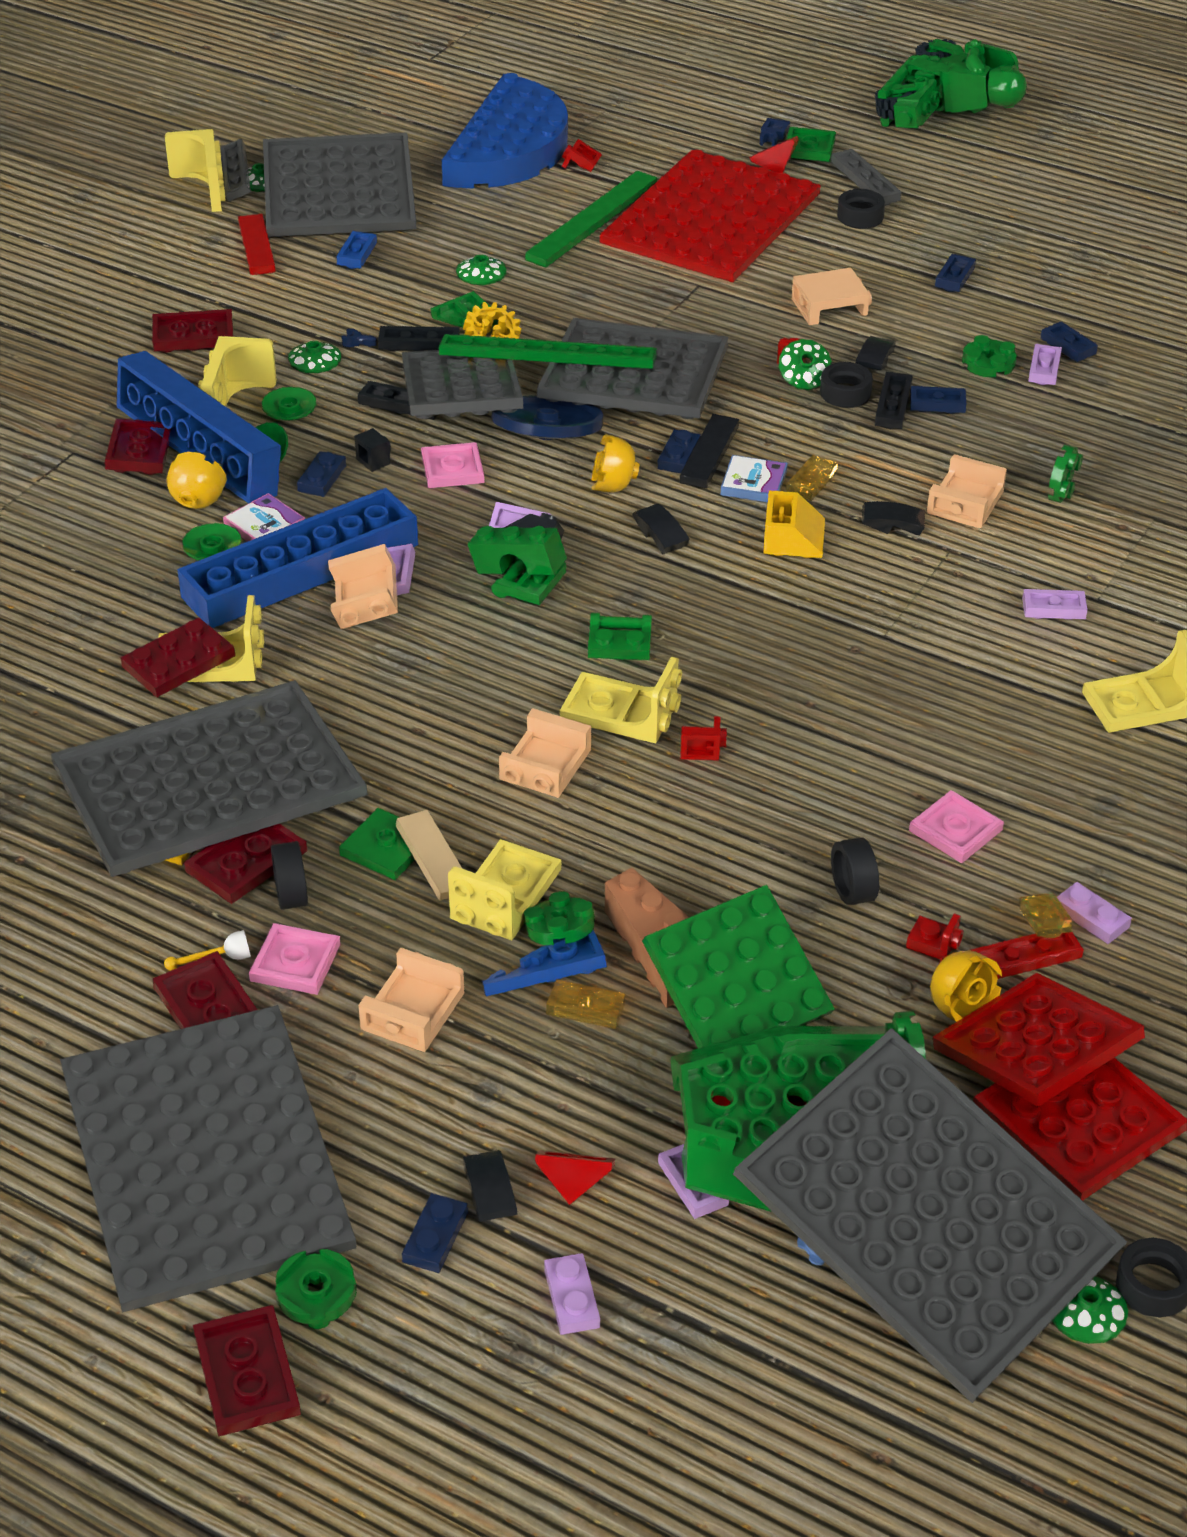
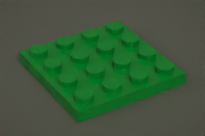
[642,885,835,1048]

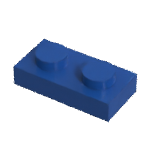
[336,231,377,269]

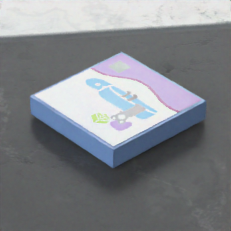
[720,455,788,503]

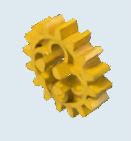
[463,302,522,339]

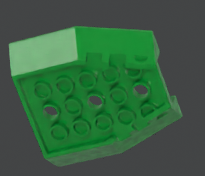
[670,1026,890,1212]

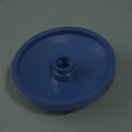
[492,395,603,440]

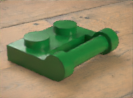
[491,556,566,605]
[588,613,652,660]

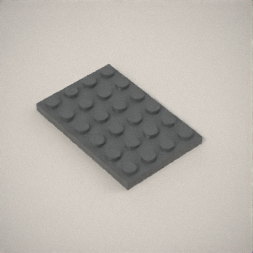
[402,350,524,419]

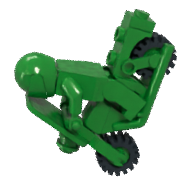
[875,39,1027,129]

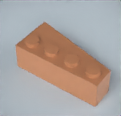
[605,867,689,1009]

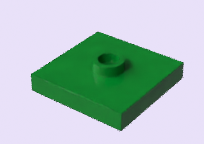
[786,127,836,162]
[339,808,415,880]

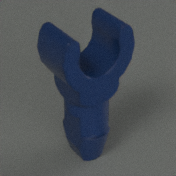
[342,328,378,347]

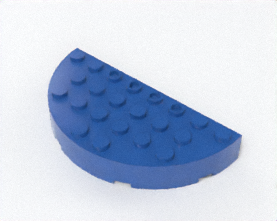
[442,73,568,188]

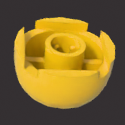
[591,434,640,493]
[166,452,227,509]
[930,950,1002,1022]

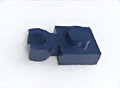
[759,118,790,146]

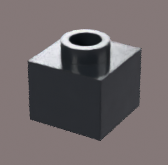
[354,428,391,472]

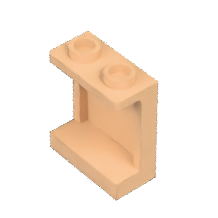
[791,268,872,325]
[927,454,1007,528]
[328,544,398,629]
[499,708,591,798]
[358,948,464,1052]

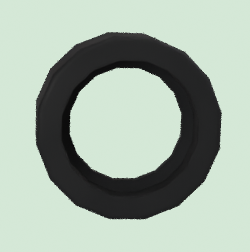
[837,189,885,229]
[820,362,873,408]
[831,837,880,905]
[271,841,308,910]
[1116,1237,1187,1318]

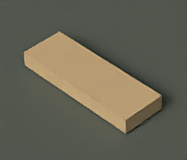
[396,810,462,901]

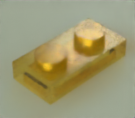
[786,455,838,501]
[1019,892,1072,938]
[546,979,625,1029]

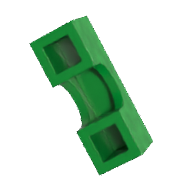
[467,526,567,575]

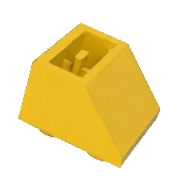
[763,490,825,558]

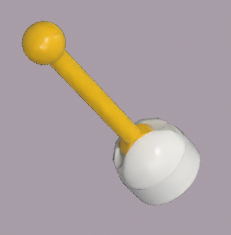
[164,930,251,971]

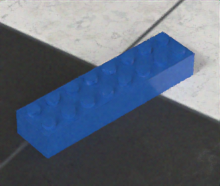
[117,351,281,504]
[177,488,418,628]

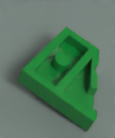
[430,291,498,328]

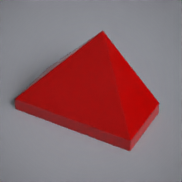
[749,136,799,173]
[535,1150,615,1205]

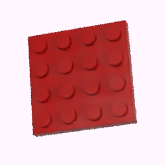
[932,973,1145,1107]
[973,1057,1187,1201]

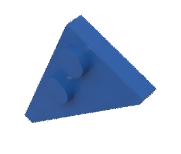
[482,929,607,997]

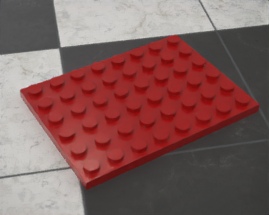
[600,150,821,282]

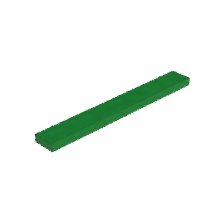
[525,171,657,268]
[439,334,657,369]

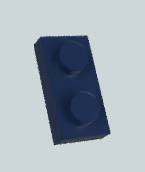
[935,254,976,292]
[1040,321,1098,362]
[910,386,967,414]
[657,429,701,474]
[297,451,346,497]
[402,1193,468,1273]

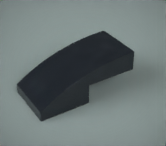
[855,336,896,371]
[862,501,925,536]
[632,504,690,555]
[463,1150,518,1222]

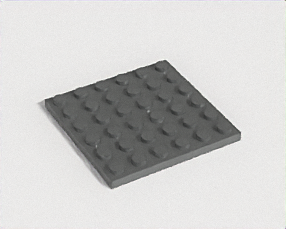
[263,132,417,237]
[537,318,729,419]

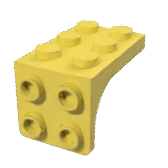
[165,129,226,212]
[198,336,277,407]
[159,595,264,683]
[1082,630,1187,733]
[560,657,682,744]
[448,839,561,941]

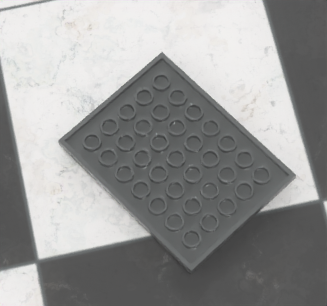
[51,680,368,877]
[60,1005,356,1313]
[733,1028,1127,1403]

